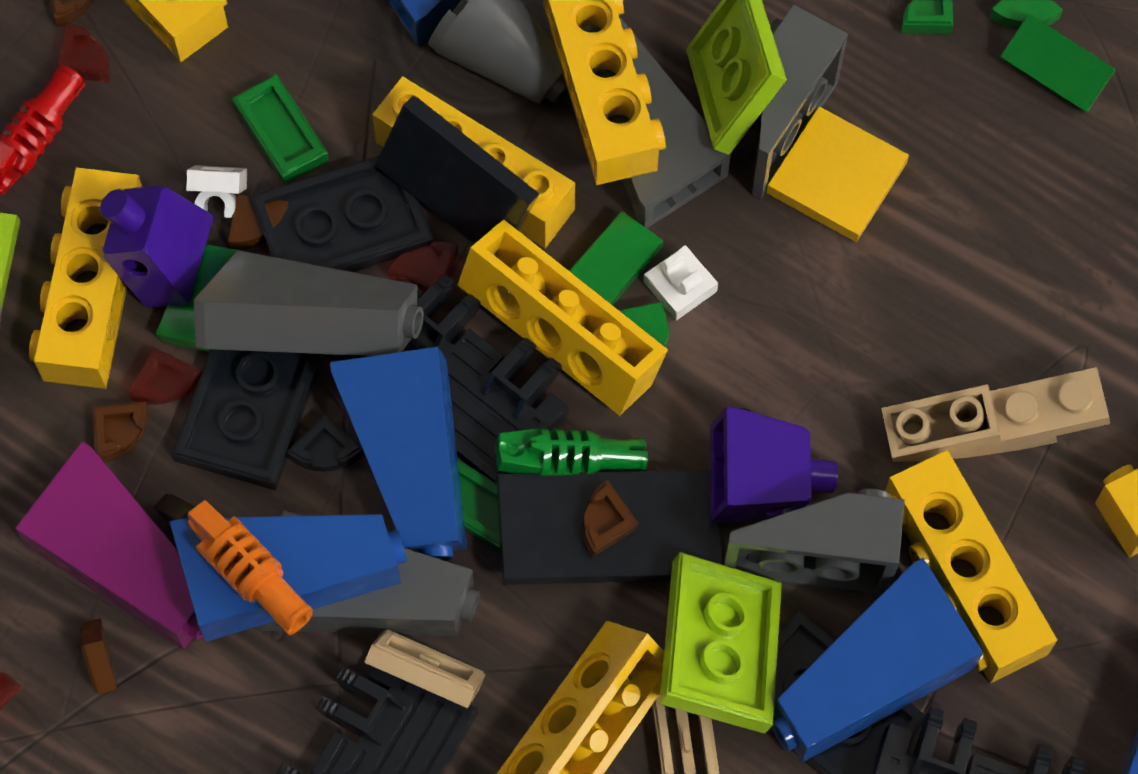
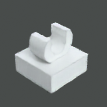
[186,165,247,218]
[643,245,718,321]

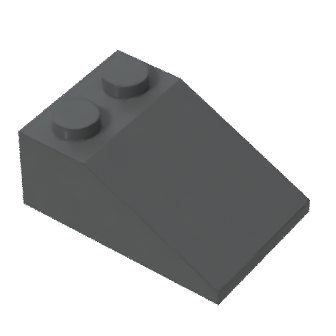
[752,4,848,200]
[724,489,905,596]

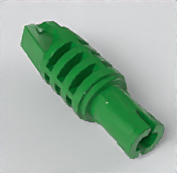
[495,428,648,476]

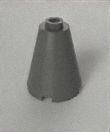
[428,0,567,105]

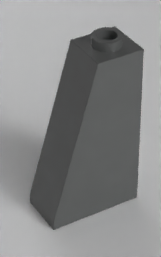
[589,17,731,228]
[194,250,424,356]
[254,510,480,636]

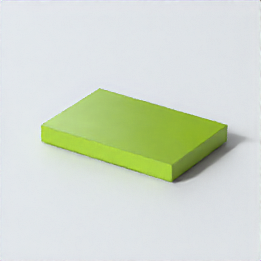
[686,0,787,155]
[659,552,782,734]

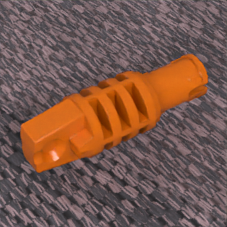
[187,500,313,636]

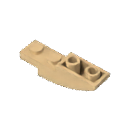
[881,367,1110,462]

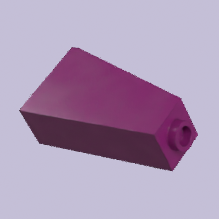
[15,441,203,650]

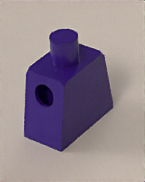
[100,186,213,307]
[710,406,838,523]

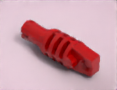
[0,65,86,196]

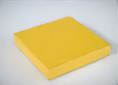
[766,106,909,243]

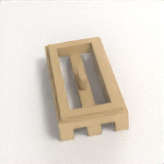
[364,629,486,708]
[652,694,720,774]

